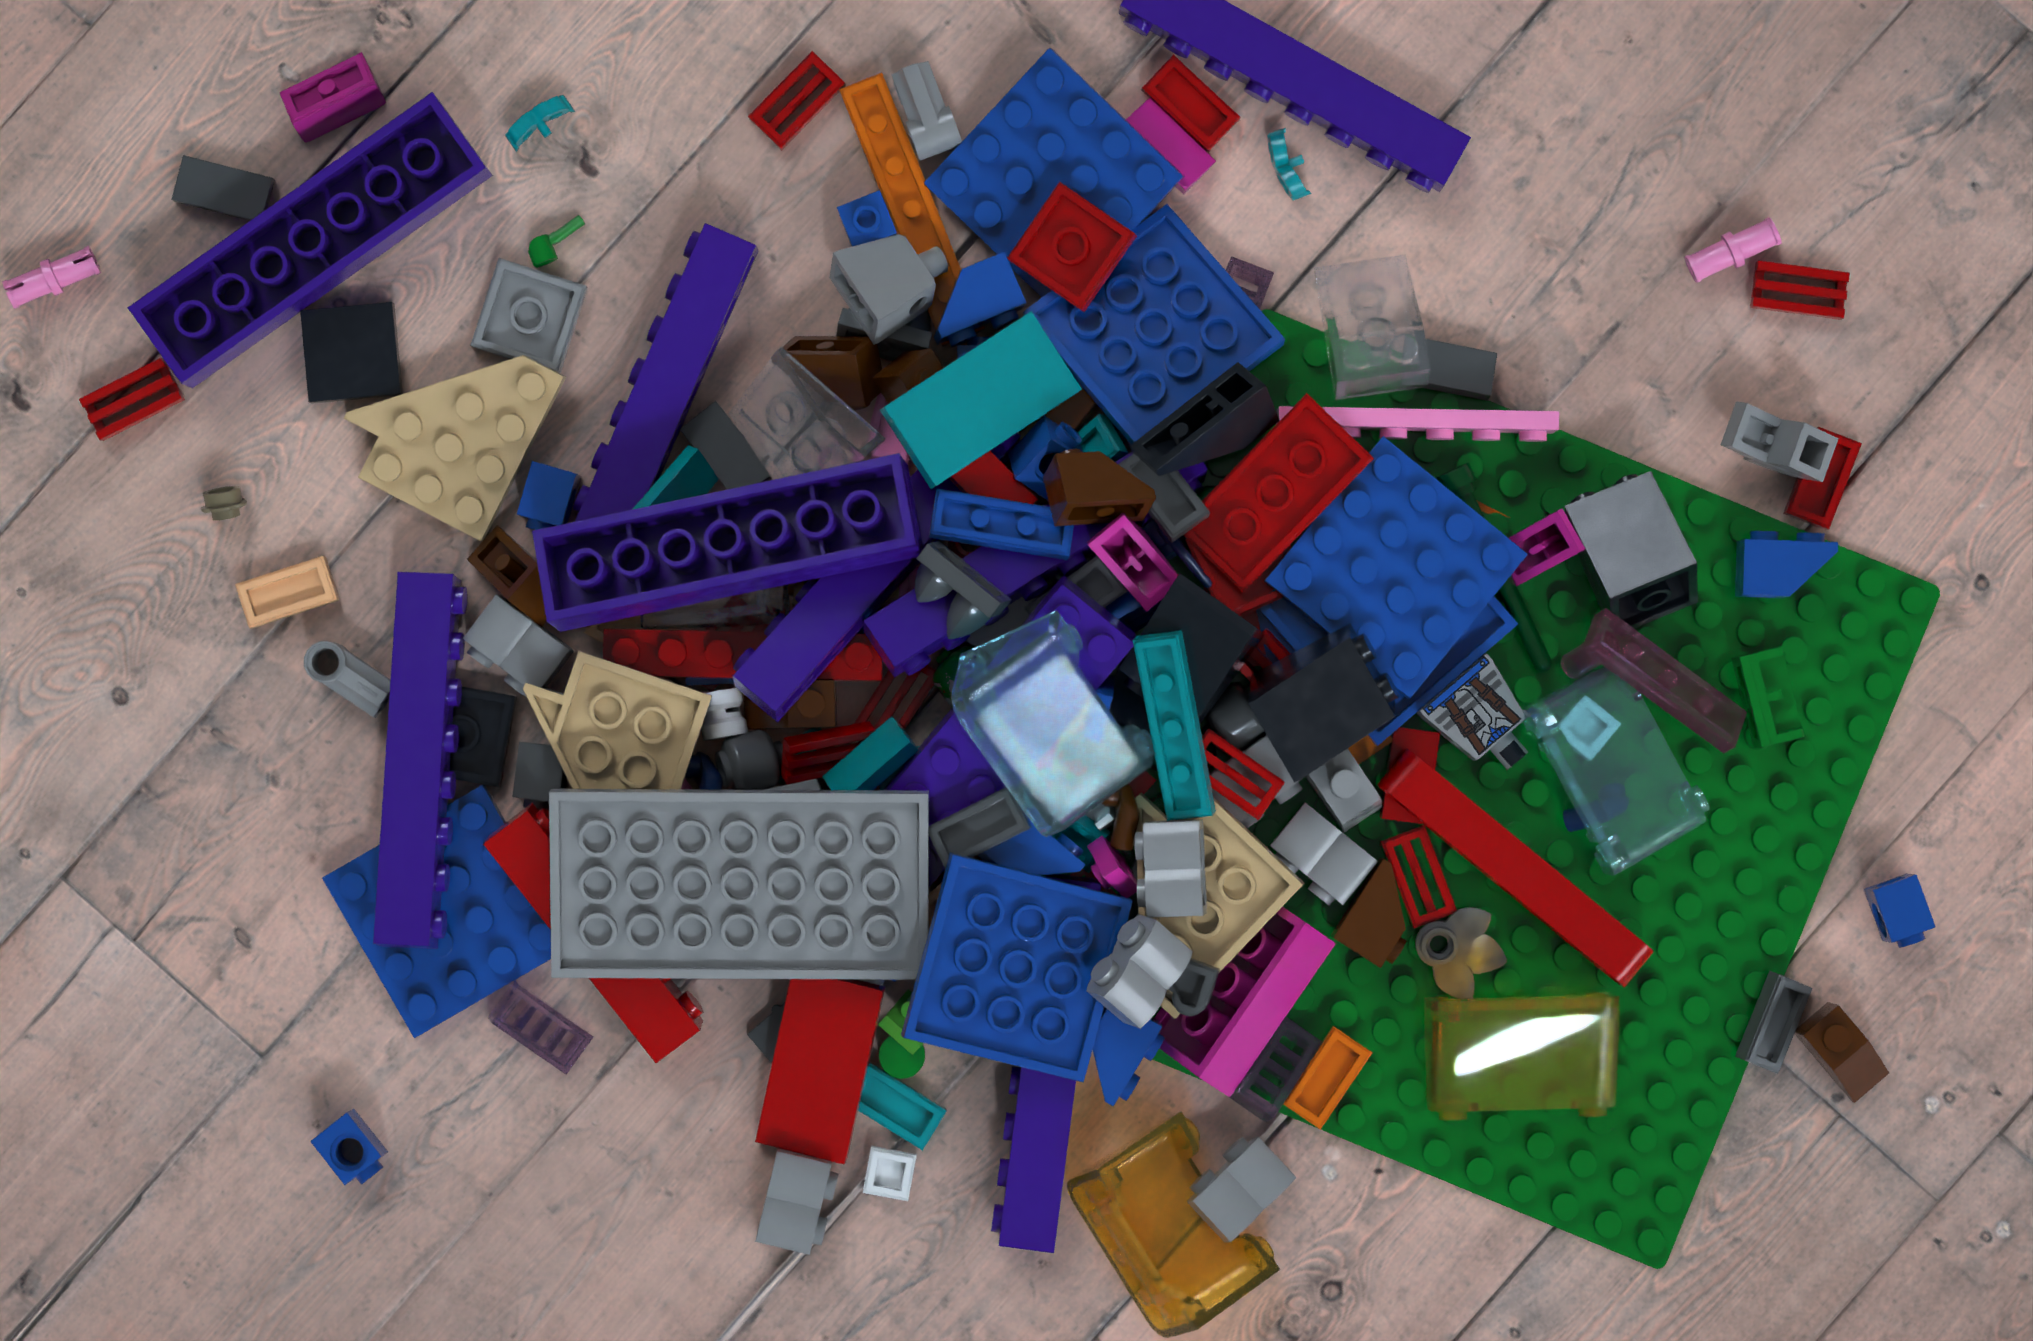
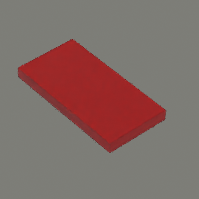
[1184,393,1374,592]
[755,979,886,1165]

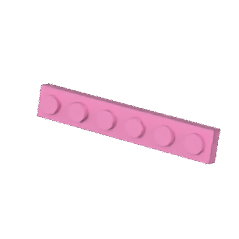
[1276,406,1559,442]

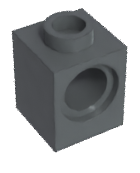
[512,742,567,811]

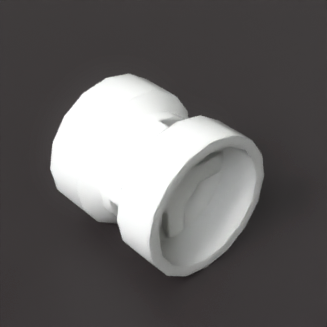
[701,688,748,741]

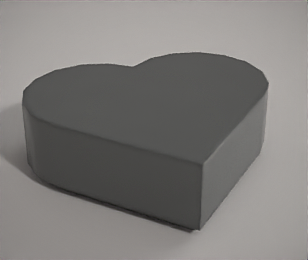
[1168,958,1220,1016]

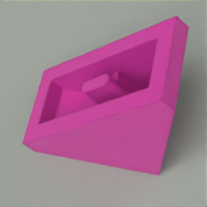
[1509,508,1585,586]
[1087,513,1178,612]

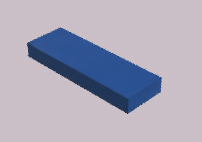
[929,489,1074,560]

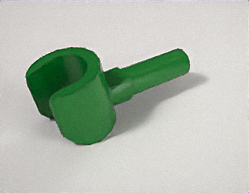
[528,215,585,268]

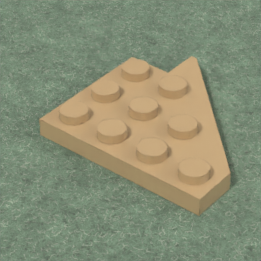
[344,355,566,541]
[523,651,712,789]
[1135,793,1304,1019]

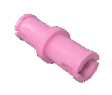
[1684,217,1782,283]
[2,245,101,309]

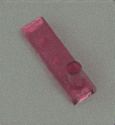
[1561,608,1747,753]

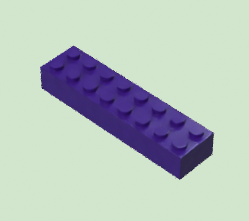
[128,92,493,388]
[532,453,923,632]
[883,575,1136,887]

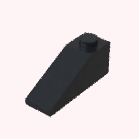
[1129,362,1280,476]

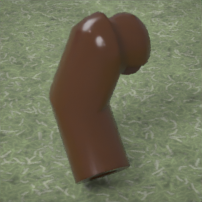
[1100,781,1140,850]

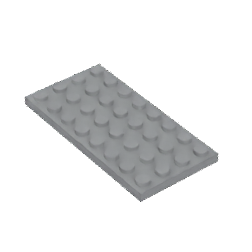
[549,789,929,980]

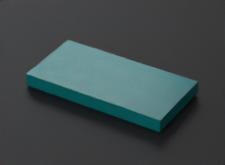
[880,311,1082,489]

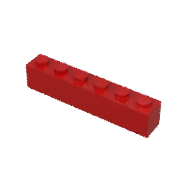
[483,803,704,1063]

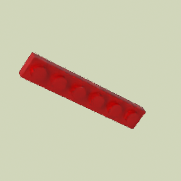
[603,629,883,681]

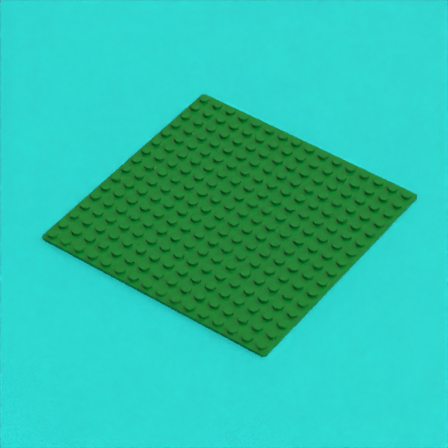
[1040,309,1940,1269]

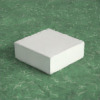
[863,1146,917,1201]

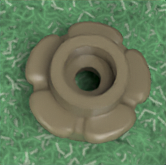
[201,486,247,520]

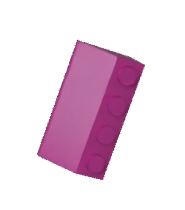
[1155,906,1336,1097]

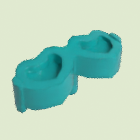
[505,95,575,152]
[1267,127,1312,201]

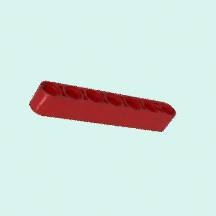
[1377,749,1654,988]

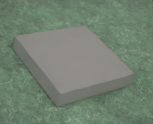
[470,258,588,373]

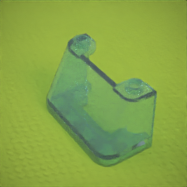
[952,610,1155,837]
[1521,658,1710,876]

